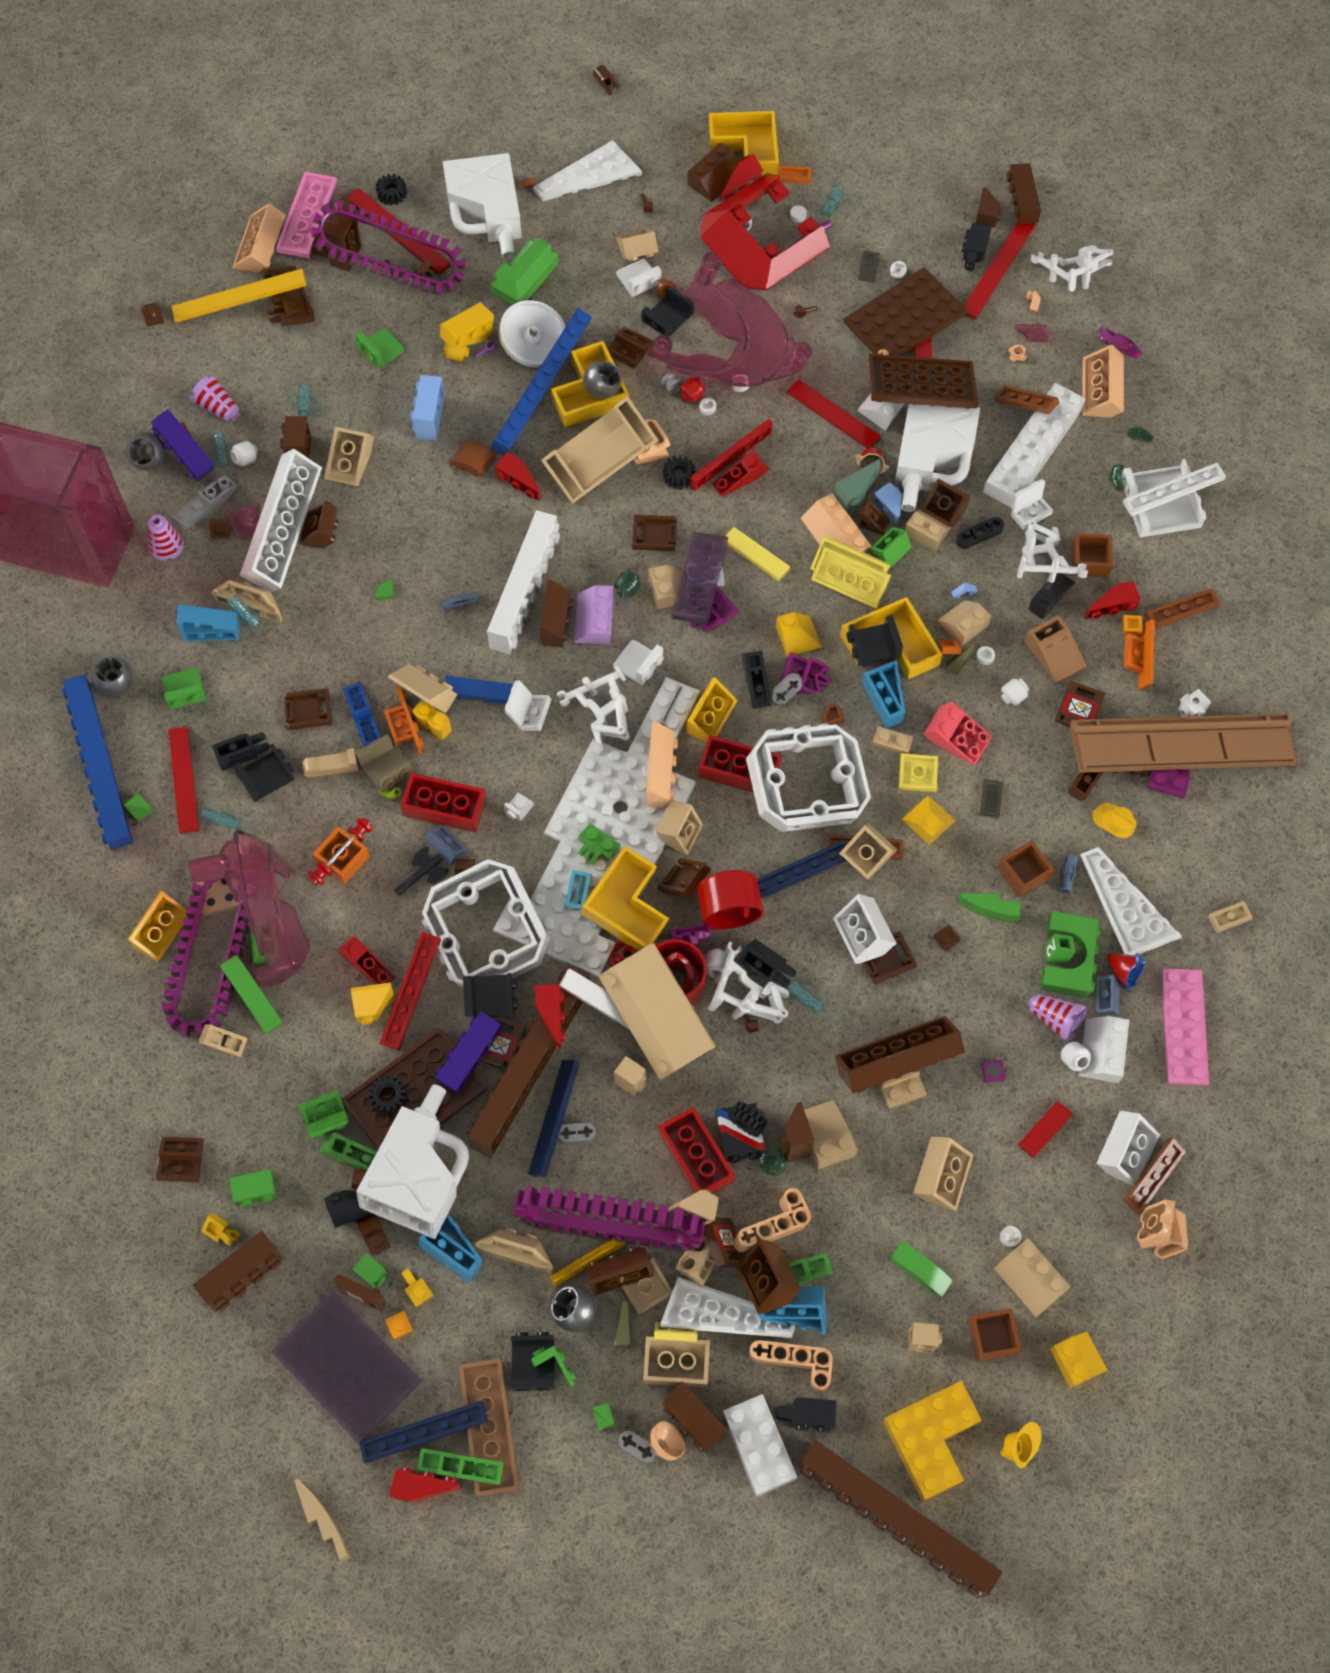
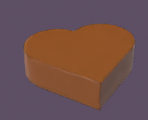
[517,177,537,190]
[656,279,676,299]
[821,704,845,725]

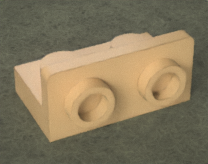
[880,1071,927,1109]

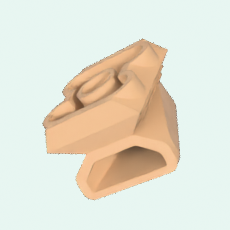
[632,419,670,465]
[1137,1199,1188,1259]

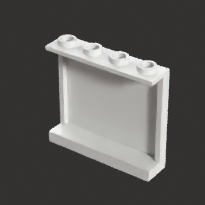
[1120,459,1206,537]

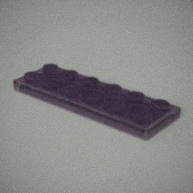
[672,532,728,624]

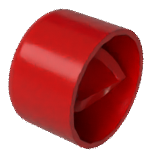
[697,869,764,930]
[656,939,707,1006]

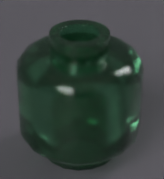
[614,570,641,598]
[759,1148,787,1176]

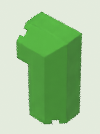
[491,238,559,305]

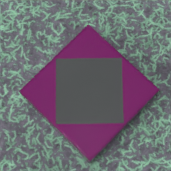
[981,1059,1006,1083]

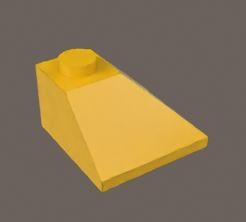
[776,612,822,658]
[902,795,956,845]
[351,982,395,1025]

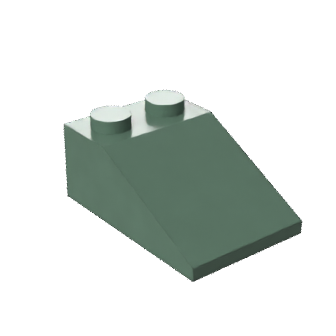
[833,459,881,516]

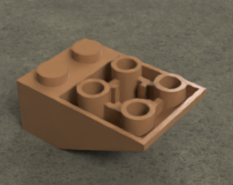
[1025,615,1087,684]

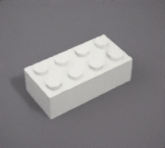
[722,1394,797,1497]

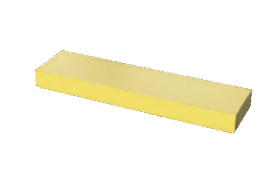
[723,527,790,582]

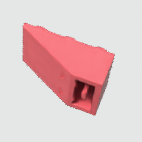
[923,702,992,765]

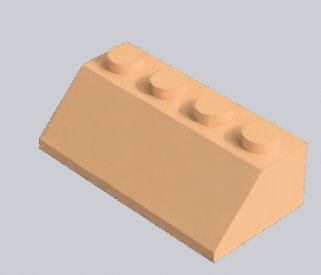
[232,203,286,273]
[1082,345,1124,418]
[801,493,871,555]
[646,721,678,808]

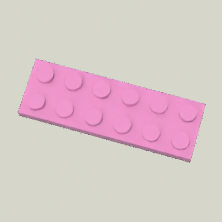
[276,172,337,258]
[1161,968,1209,1086]

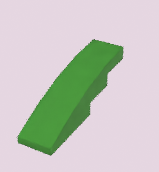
[220,955,283,1034]
[788,1253,834,1284]
[417,1448,504,1485]

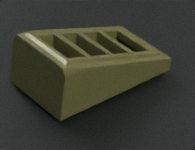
[945,645,974,676]
[614,1301,632,1349]

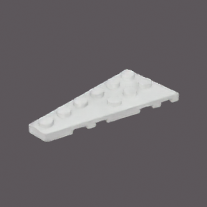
[533,140,642,201]
[1080,847,1182,956]
[660,1277,796,1338]

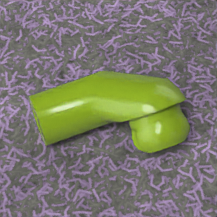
[378,787,402,800]

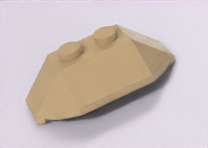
[211,580,283,623]
[472,1228,554,1275]

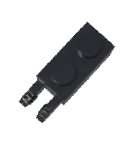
[961,223,992,271]
[212,732,270,771]
[738,939,796,987]
[774,1397,836,1433]

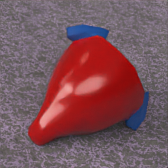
[1107,953,1145,990]

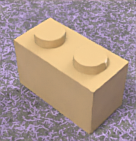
[614,1056,647,1096]

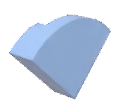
[951,583,977,598]

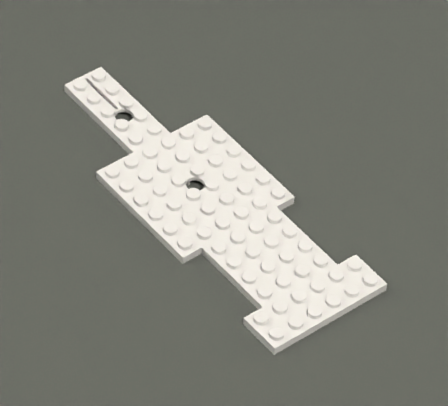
[493,677,700,978]

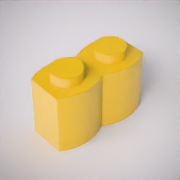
[413,701,452,740]

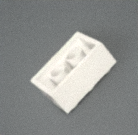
[857,394,906,431]
[833,894,896,964]
[1079,1016,1129,1083]
[1097,1111,1160,1186]

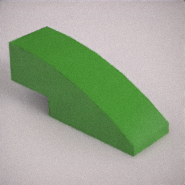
[958,893,1020,922]
[890,1240,953,1298]

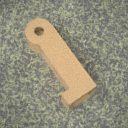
[302,748,359,777]

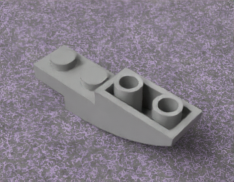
[171,475,237,531]

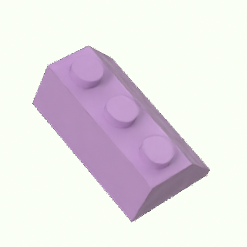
[574,585,614,644]

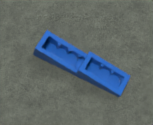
[445,676,514,704]
[343,682,381,747]

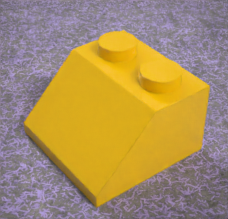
[1050,1331,1108,1389]

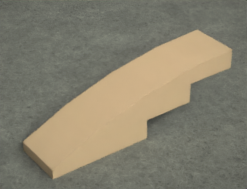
[294,1479,350,1560]

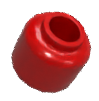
[680,377,706,403]

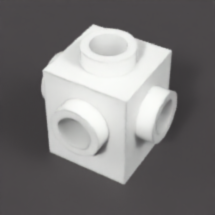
[1178,689,1211,716]

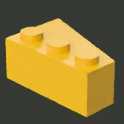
[440,302,494,349]

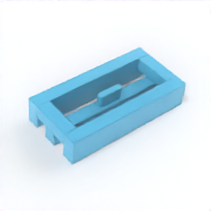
[565,870,592,911]

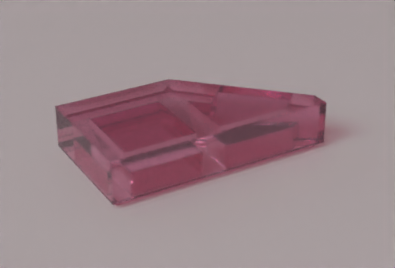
[1014,324,1048,342]

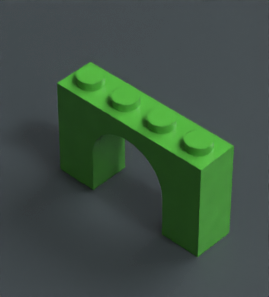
[1040,911,1101,998]

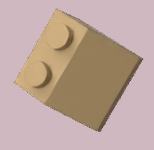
[616,229,659,262]
[905,509,951,552]
[648,565,692,610]
[937,600,992,646]
[656,800,703,856]
[839,824,897,880]

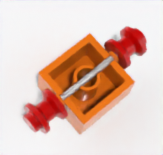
[307,818,373,886]

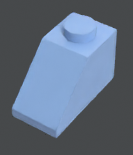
[872,482,902,526]

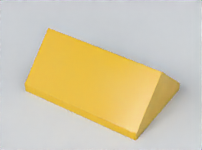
[686,677,738,743]
[128,891,188,962]

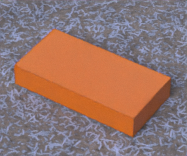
[778,165,811,184]
[937,639,961,654]

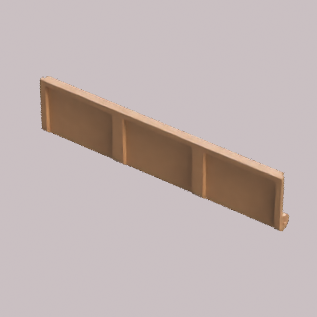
[1070,713,1298,773]

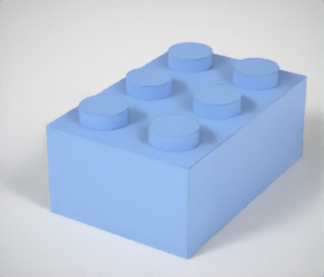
[410,375,445,441]

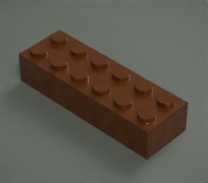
[835,1016,965,1093]

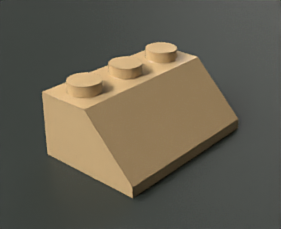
[388,664,458,713]
[913,1137,973,1212]
[651,1190,719,1231]
[994,1238,1070,1318]
[643,1336,710,1388]

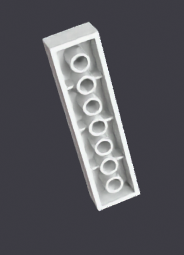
[983,383,1086,508]
[240,449,322,592]
[487,510,560,655]

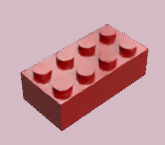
[698,735,782,793]
[400,773,486,832]
[658,1106,735,1195]

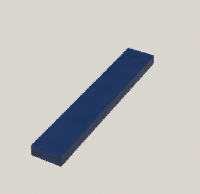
[757,840,848,899]
[528,1060,580,1177]
[359,1400,489,1464]

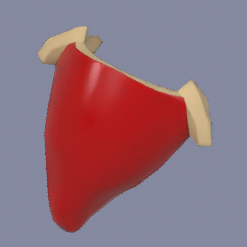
[855,447,890,475]

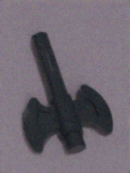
[394,846,449,895]

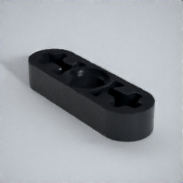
[956,517,1004,549]

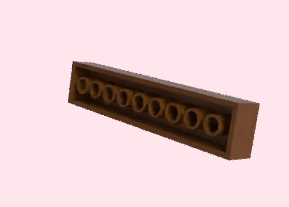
[466,966,590,1159]
[798,1440,1003,1599]

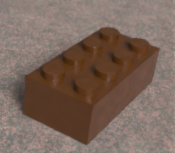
[193,1231,283,1313]

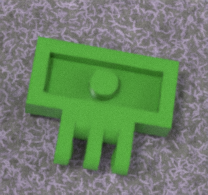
[578,823,621,865]

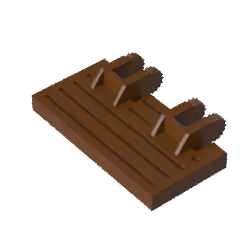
[259,266,315,326]

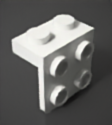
[616,259,661,297]
[1011,479,1053,530]
[613,640,664,686]
[505,680,551,731]

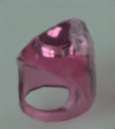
[227,503,260,540]

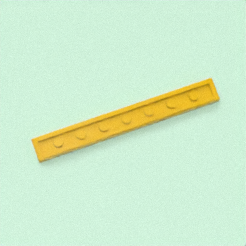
[172,269,307,323]

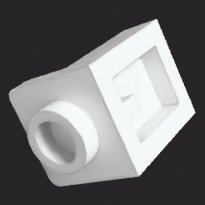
[504,793,534,822]

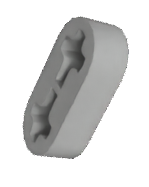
[772,673,802,704]
[558,1123,596,1144]
[618,1431,656,1463]

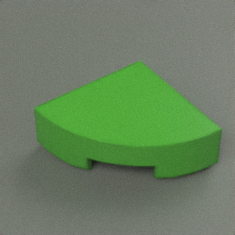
[375,580,394,600]

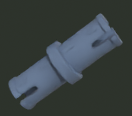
[441,592,479,611]
[1059,854,1078,894]

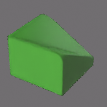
[124,794,153,823]
[593,1402,615,1431]

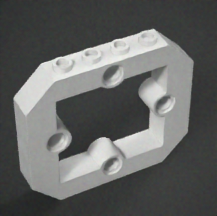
[746,723,871,832]
[422,859,550,987]

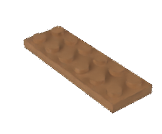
[459,1358,519,1498]

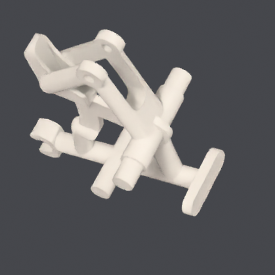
[1031,245,1113,292]
[1017,520,1088,583]
[557,665,630,745]
[707,941,789,1024]

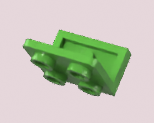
[355,328,404,369]
[162,668,207,710]
[299,1090,349,1138]
[531,1346,576,1387]

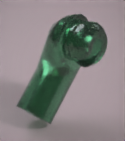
[1128,427,1154,444]
[1109,464,1125,491]

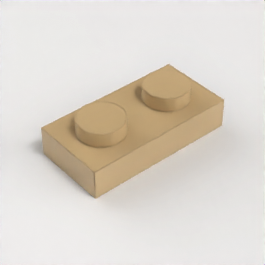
[872,726,913,754]
[1208,901,1253,933]

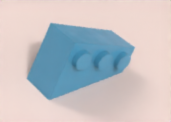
[177,604,240,641]
[862,660,905,729]
[419,1213,482,1284]
[760,1286,827,1336]

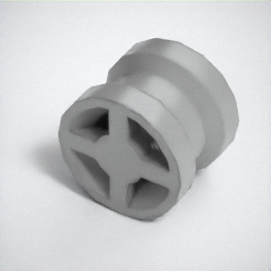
[661,372,683,394]

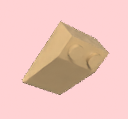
[324,427,374,486]
[804,1100,858,1169]

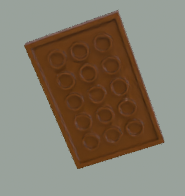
[844,267,967,356]
[868,354,979,409]
[341,1027,488,1149]

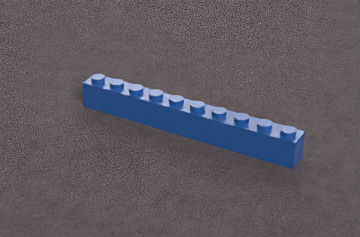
[490,308,592,456]
[62,674,134,850]

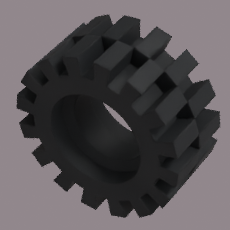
[376,174,407,206]
[663,455,695,490]
[369,1075,407,1115]
[728,1101,768,1137]

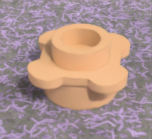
[1008,345,1027,362]

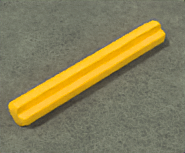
[550,1238,625,1286]

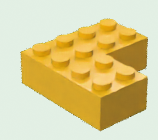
[708,111,779,177]
[551,341,629,428]
[840,597,943,680]
[580,846,670,951]
[883,1380,982,1502]

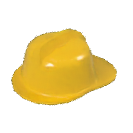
[1092,803,1136,838]
[1000,1422,1042,1468]

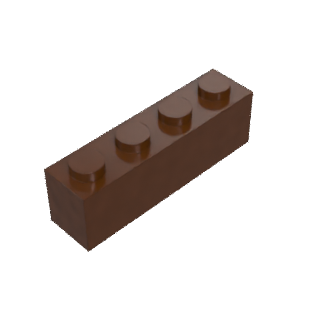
[1006,163,1041,224]

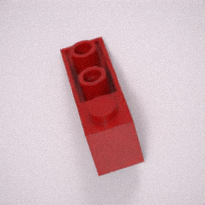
[719,152,764,200]
[712,450,770,497]
[495,451,540,501]
[1085,581,1141,619]
[336,935,396,985]
[535,984,565,1049]
[389,1467,461,1503]

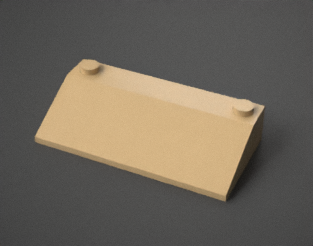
[541,396,659,504]
[598,943,716,1080]

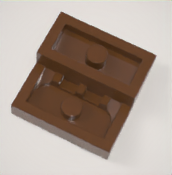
[607,326,653,369]
[156,1137,204,1182]

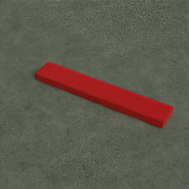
[788,379,881,448]
[690,419,773,491]
[168,727,199,834]
[379,932,441,1051]

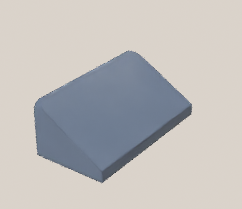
[425,825,467,864]
[1096,975,1119,1016]

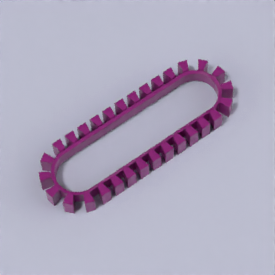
[311,201,466,295]
[162,863,257,1038]
[513,1186,705,1251]

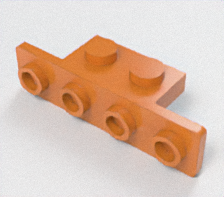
[1124,619,1155,691]
[384,684,424,756]

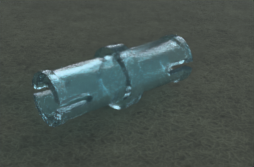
[821,185,844,218]
[297,382,311,417]
[212,432,228,468]
[228,595,262,629]
[201,807,242,830]
[787,980,825,1015]

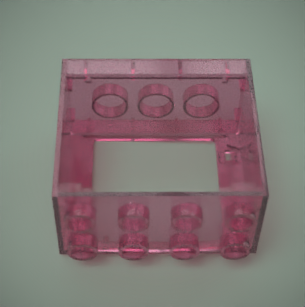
[0,422,135,588]

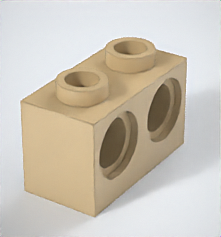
[198,1024,248,1057]
[675,1236,715,1286]
[907,1322,942,1354]

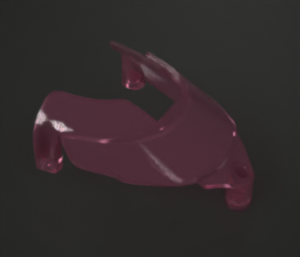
[647,252,812,387]
[189,829,310,988]

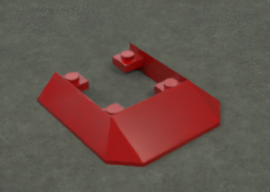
[700,173,830,291]

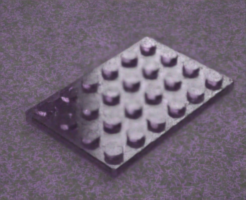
[271,1291,421,1444]

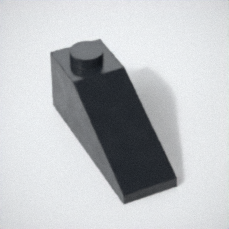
[1028,573,1075,619]
[741,651,771,709]
[324,1190,372,1228]

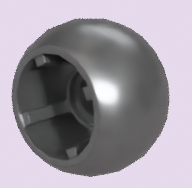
[583,361,621,400]
[126,431,166,471]
[91,655,133,696]
[551,1285,597,1332]

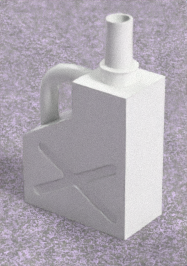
[443,153,522,260]
[894,404,980,512]
[356,1085,469,1239]

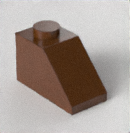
[975,187,1002,227]

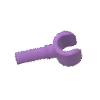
[474,340,498,359]

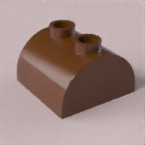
[921,478,970,528]
[300,500,339,548]

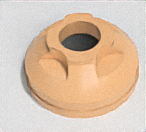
[650,1421,685,1461]

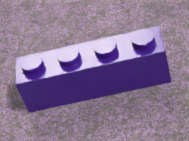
[151,409,215,481]
[435,1012,502,1096]

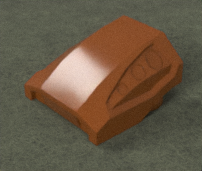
[449,440,497,477]

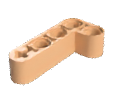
[733,1188,811,1252]
[749,1340,833,1392]

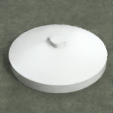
[499,300,566,367]

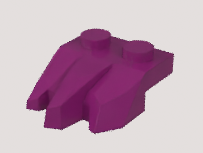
[1097,326,1142,359]
[687,584,739,632]
[780,653,832,694]
[1147,769,1190,799]
[669,924,711,945]

